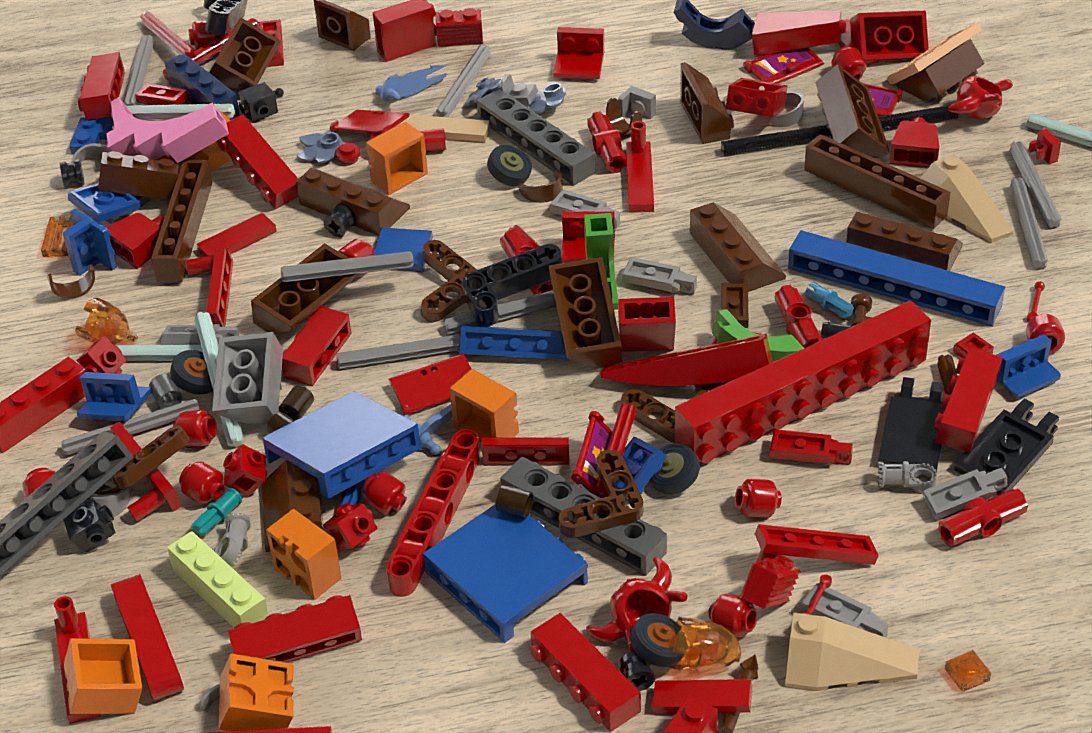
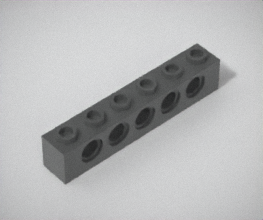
[477,89,596,186]
[0,431,134,575]
[500,457,667,576]

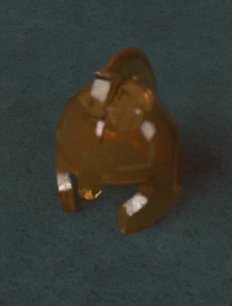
[75,298,138,345]
[669,616,741,672]

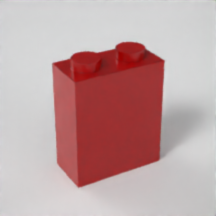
[372,0,437,62]
[618,297,676,352]

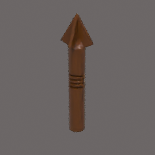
[720,654,758,733]

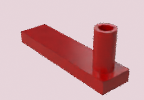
[626,121,654,213]
[186,242,234,327]
[110,421,183,522]
[754,524,879,565]
[54,596,101,724]

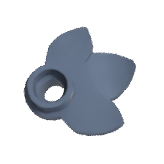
[464,77,503,108]
[529,83,566,114]
[297,132,343,164]

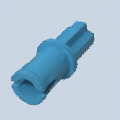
[805,282,854,319]

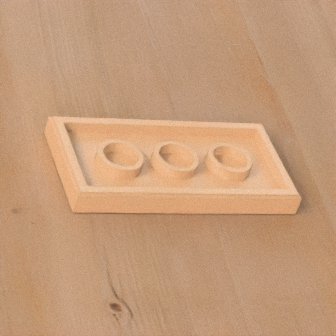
[887,23,982,85]

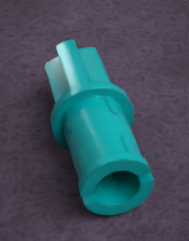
[191,488,242,536]

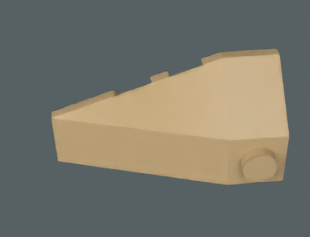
[920,154,1013,243]
[785,613,920,691]

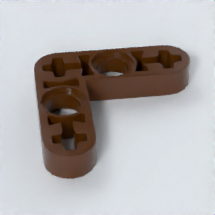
[421,240,477,322]
[621,384,720,443]
[109,425,189,489]
[559,449,644,538]

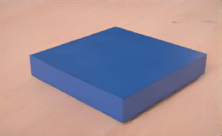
[68,183,140,223]
[374,228,433,271]

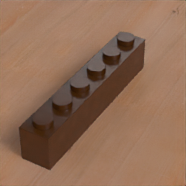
[804,134,951,229]
[151,160,213,283]

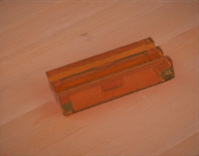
[41,216,73,257]

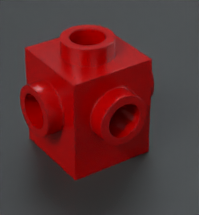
[76,336,127,374]
[223,444,267,497]
[323,502,378,550]

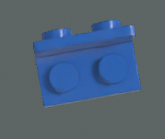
[63,209,117,276]
[997,334,1061,398]
[77,372,152,422]

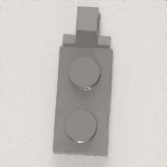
[550,190,621,229]
[621,257,697,295]
[161,324,239,345]
[922,468,1008,520]
[801,583,888,637]

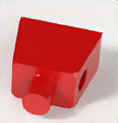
[889,117,940,168]
[106,213,165,269]

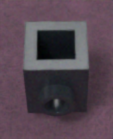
[238,82,278,122]

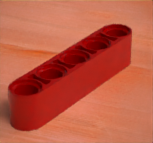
[111,574,184,701]

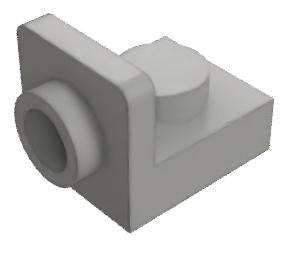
[499,74,538,106]
[618,86,656,119]

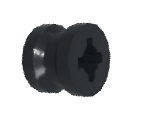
[60,159,85,187]
[323,204,356,237]
[618,651,656,691]

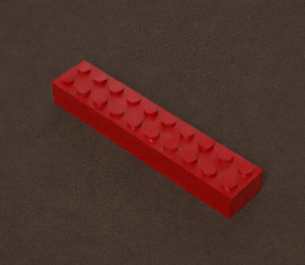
[675,300,931,465]

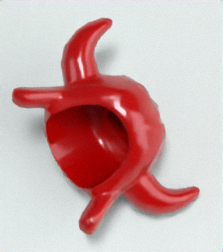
[948,75,1013,119]
[586,557,688,652]

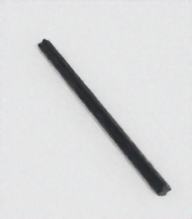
[721,106,959,155]

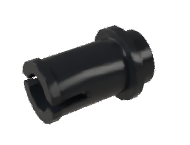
[821,320,855,339]

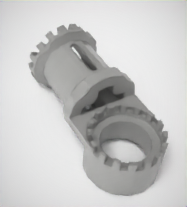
[878,461,937,493]
[214,513,251,567]

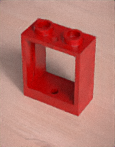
[725,78,788,117]

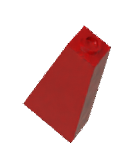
[752,11,846,55]

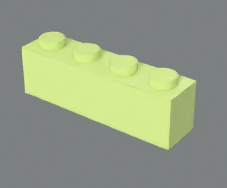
[167,531,269,628]

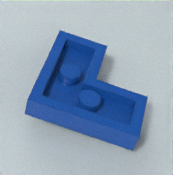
[69,117,114,154]
[614,436,667,501]

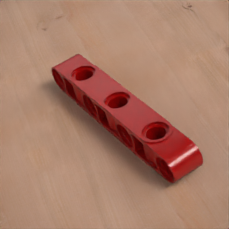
[386,429,480,597]

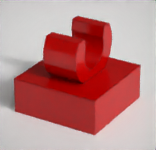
[1028,128,1061,165]

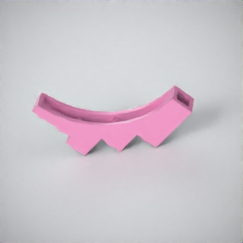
[106,97,229,163]

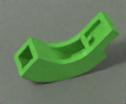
[584,213,618,310]
[712,309,804,362]

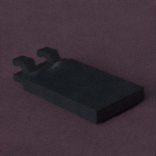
[877,377,945,473]
[954,398,1059,495]

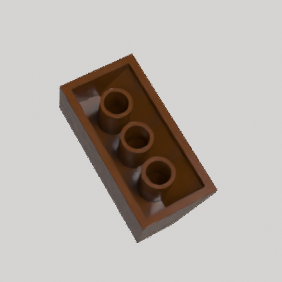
[815,64,890,156]
[296,167,410,236]
[690,202,786,292]
[846,211,963,271]
[251,243,361,335]
[549,257,623,368]

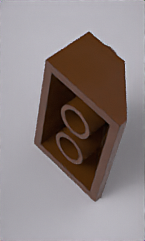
[209,17,281,90]
[896,39,985,102]
[680,62,734,144]
[98,151,179,200]
[261,460,324,552]

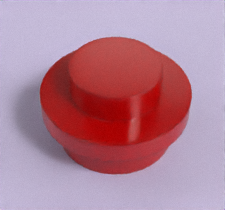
[336,143,360,165]

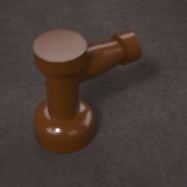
[850,294,873,326]

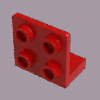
[553,27,605,80]
[562,211,615,263]

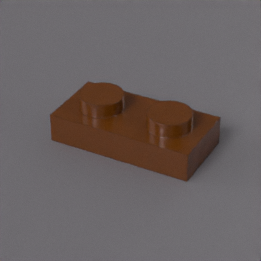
[721,283,749,328]

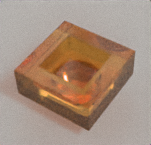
[945,650,991,693]

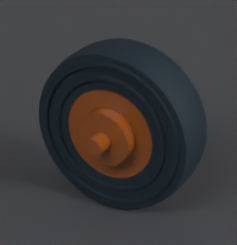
[170,350,213,394]
[630,613,688,667]

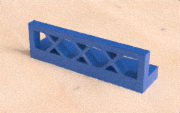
[459,325,570,360]

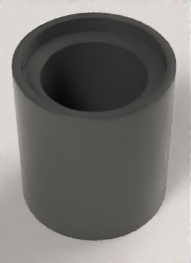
[149,374,183,409]

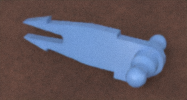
[375,65,448,102]
[404,404,453,455]

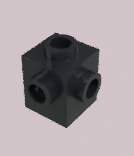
[64,499,116,552]

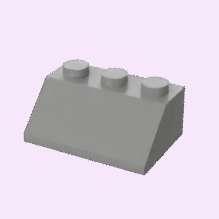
[212,332,283,424]

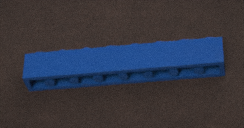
[788,230,1006,327]

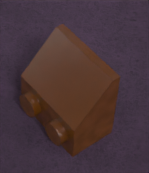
[314,0,371,51]

